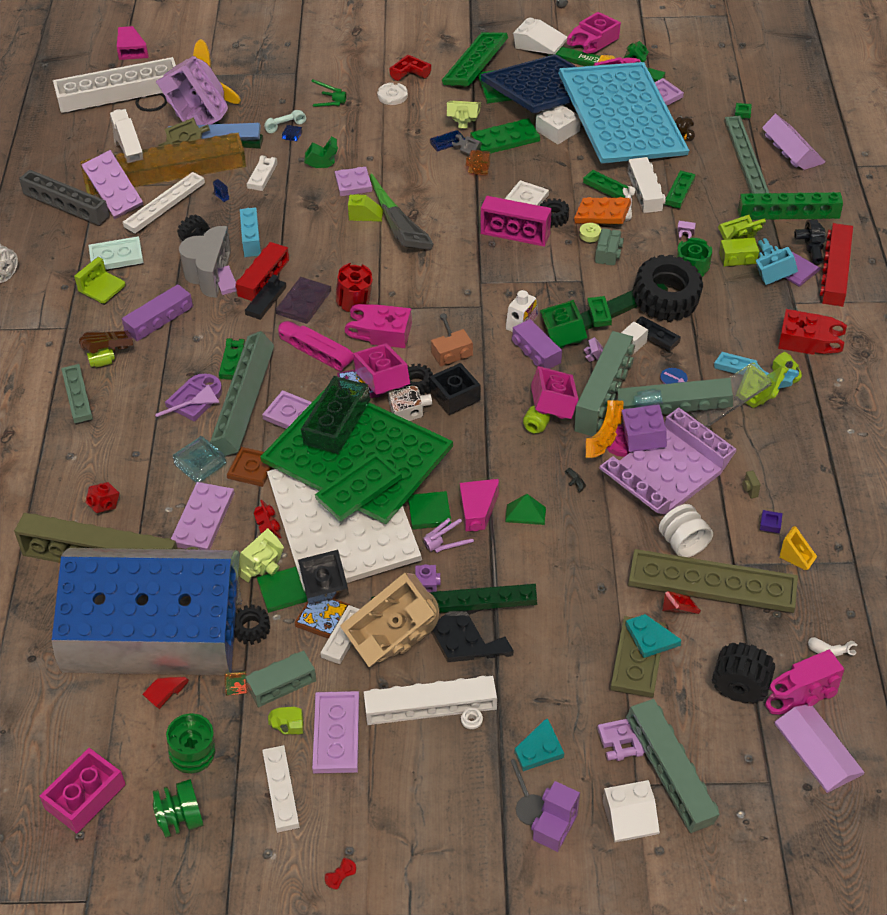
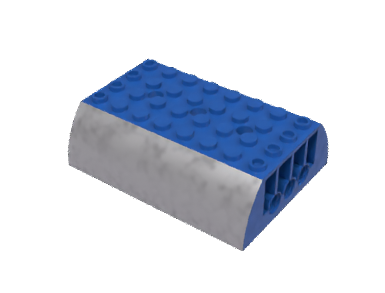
[52,548,240,676]

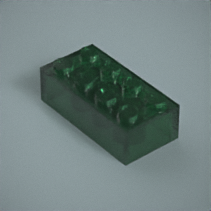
[301,376,370,454]

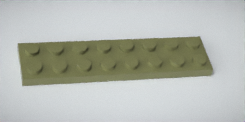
[628,549,798,613]

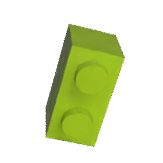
[719,237,759,267]

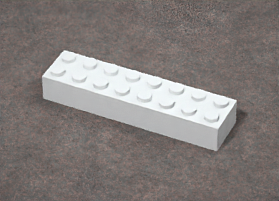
[53,57,176,113]

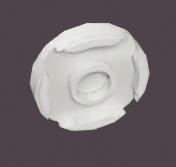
[377,83,408,105]

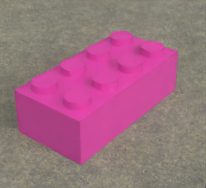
[481,196,551,247]

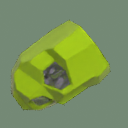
[772,352,802,383]
[268,707,304,735]

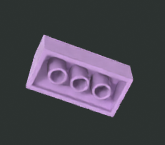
[762,113,826,170]

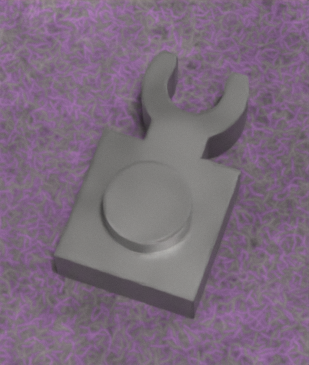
[452,135,482,158]

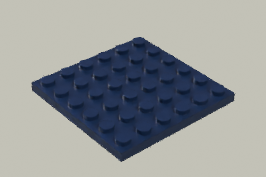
[481,54,577,113]

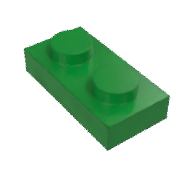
[587,296,612,327]

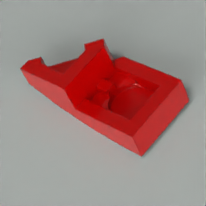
[142,677,189,709]

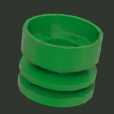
[166,713,215,774]
[152,779,204,838]

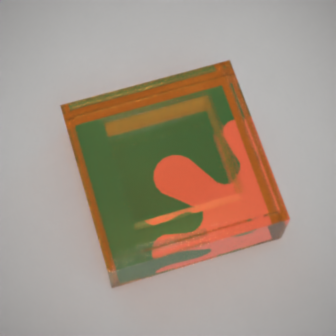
[225,671,248,696]

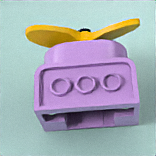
[156,39,241,125]

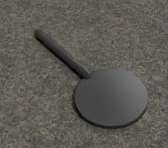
[511,759,544,826]

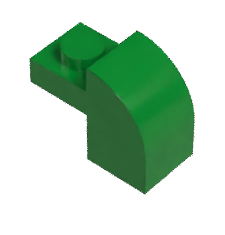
[304,136,338,168]

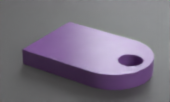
[165,374,222,422]

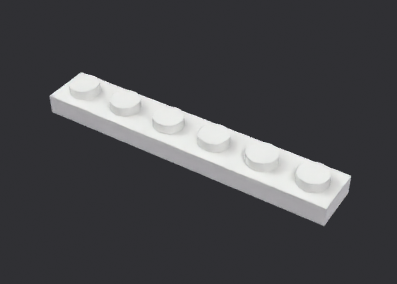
[123,172,205,233]

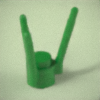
[311,79,347,107]

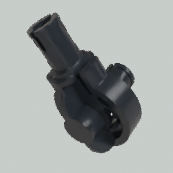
[794,219,825,265]

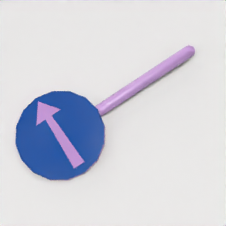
[660,368,688,384]

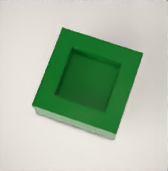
[735,103,752,119]

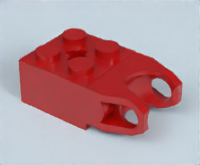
[778,309,847,355]

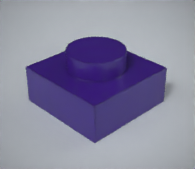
[760,510,783,533]

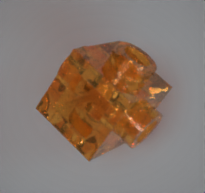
[466,150,490,175]

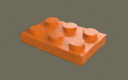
[574,197,631,224]

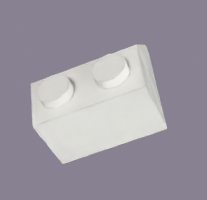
[603,780,660,842]

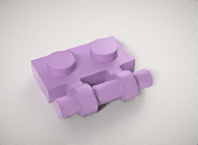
[597,719,645,761]

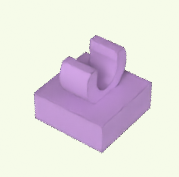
[678,221,696,239]
[584,337,603,362]

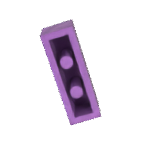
[512,319,562,369]

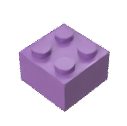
[622,404,667,452]

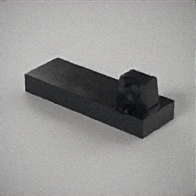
[245,274,286,320]

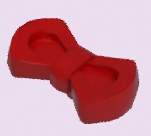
[325,858,356,890]

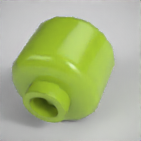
[523,406,550,433]

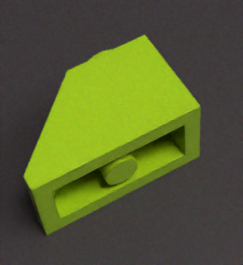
[348,194,383,222]

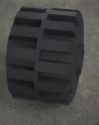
[712,642,775,704]

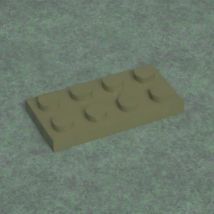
[611,616,666,698]

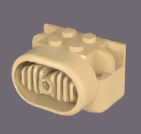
[340,573,439,667]

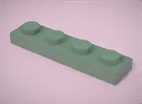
[61,364,93,424]

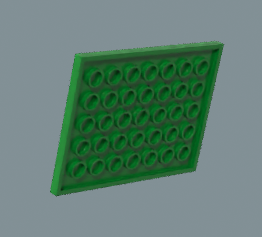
[260,384,453,524]

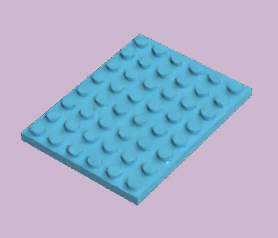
[558,62,690,163]

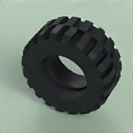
[633,255,703,322]

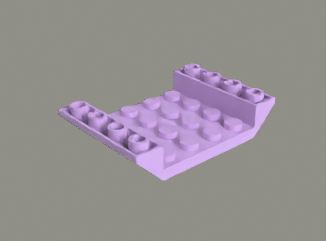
[599,408,736,514]

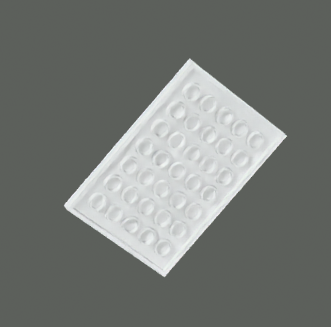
[267,469,422,593]

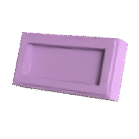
[217,265,237,295]

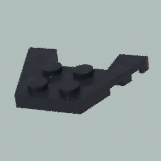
[431,609,514,663]

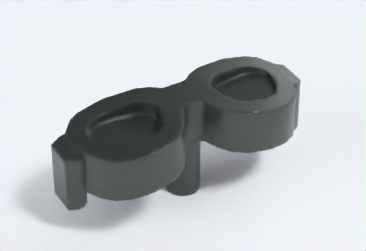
[564,468,586,492]

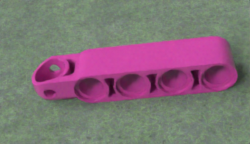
[278,321,354,371]

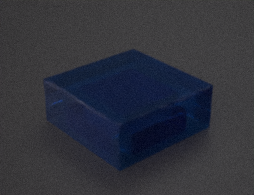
[282,125,302,142]
[213,179,229,202]

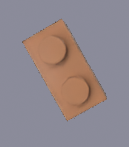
[431,329,473,367]

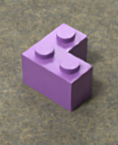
[531,781,580,852]

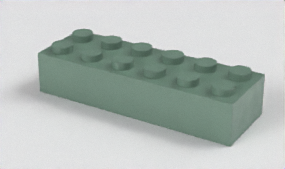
[574,331,635,436]

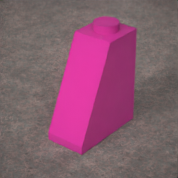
[117,26,149,60]
[460,479,499,532]

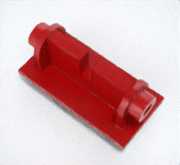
[254,500,282,538]

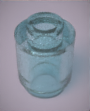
[634,389,663,407]

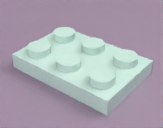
[88,236,144,269]

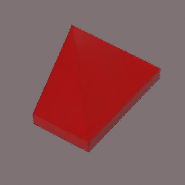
[662,591,701,614]

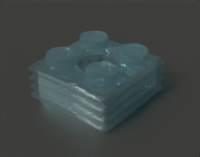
[172,436,226,483]

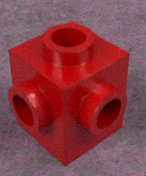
[85,482,120,513]

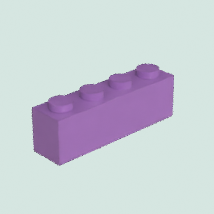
[122,284,193,341]

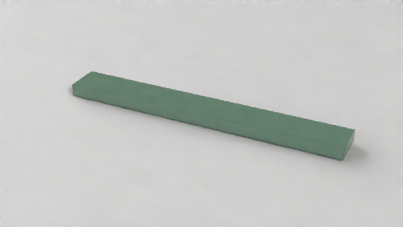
[724,116,769,194]

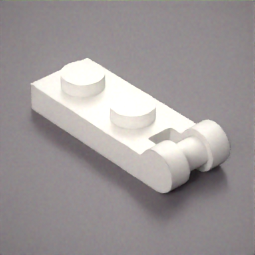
[247,155,277,191]

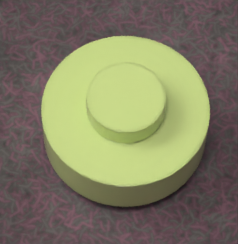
[579,223,601,242]

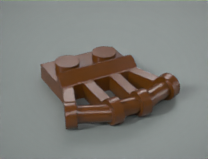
[79,330,133,354]

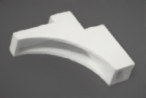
[110,109,143,163]

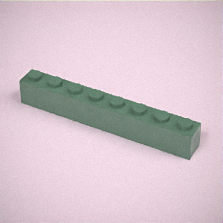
[210,331,274,456]

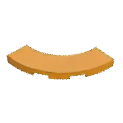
[586,400,624,458]

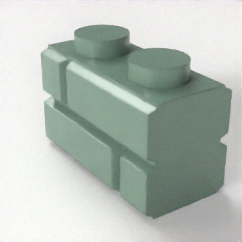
[595,228,624,266]

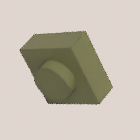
[742,470,761,499]

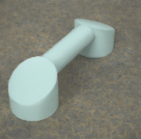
[264,110,306,133]

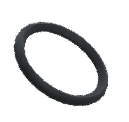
[135,93,167,112]

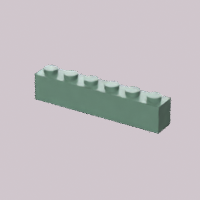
[617,378,733,414]
[626,699,720,833]

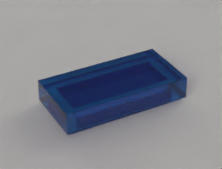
[430,130,465,152]

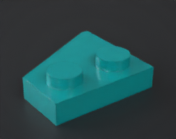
[626,614,681,658]
[515,719,564,771]

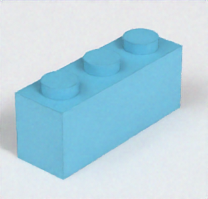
[240,208,261,257]

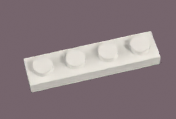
[262,745,300,833]

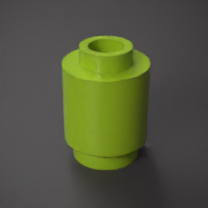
[87,348,115,368]

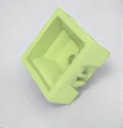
[447,100,481,128]
[238,528,284,582]

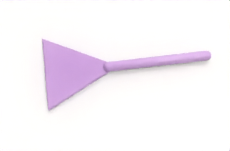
[155,385,219,417]

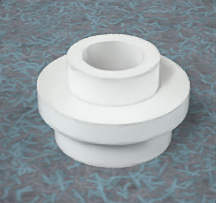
[461,708,483,729]

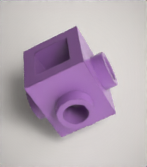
[415,564,441,592]

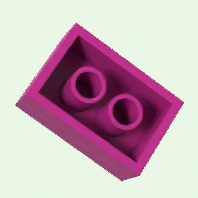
[353,343,410,395]
[531,366,579,419]
[40,748,126,834]

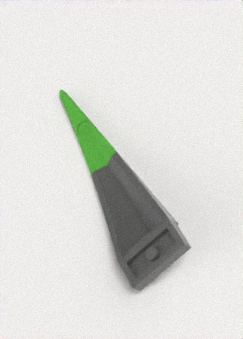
[369,173,434,250]

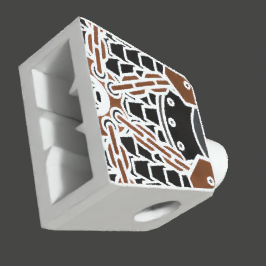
[388,386,432,421]

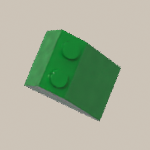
[540,300,587,348]

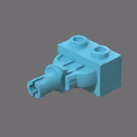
[756,238,798,285]

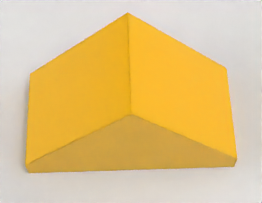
[779,526,817,570]

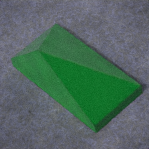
[505,494,546,525]

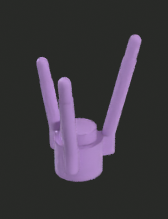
[423,518,474,553]

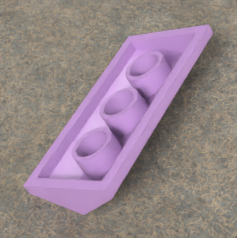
[774,705,865,793]

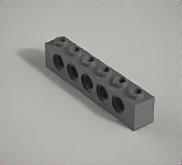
[19,170,109,225]

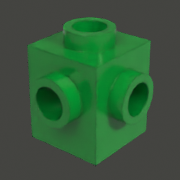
[624,41,649,62]

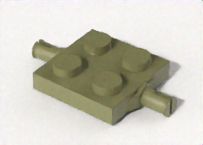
[158,117,210,158]

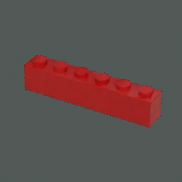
[820,223,853,307]

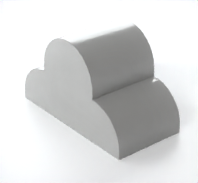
[179,226,231,298]

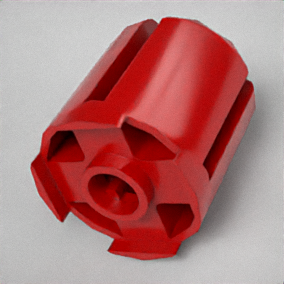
[335,263,373,313]

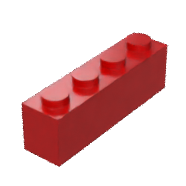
[235,242,289,301]

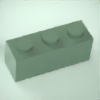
[245,650,316,707]

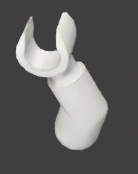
[623,186,635,221]
[808,637,857,657]

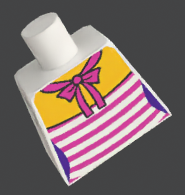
[506,290,538,332]

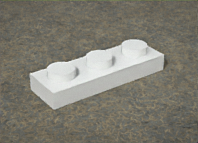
[320,605,360,664]

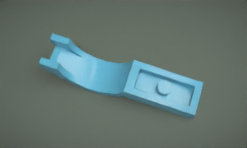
[714,352,799,389]

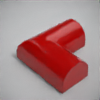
[389,55,432,81]

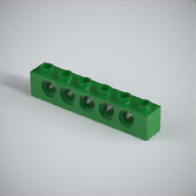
[738,192,843,220]

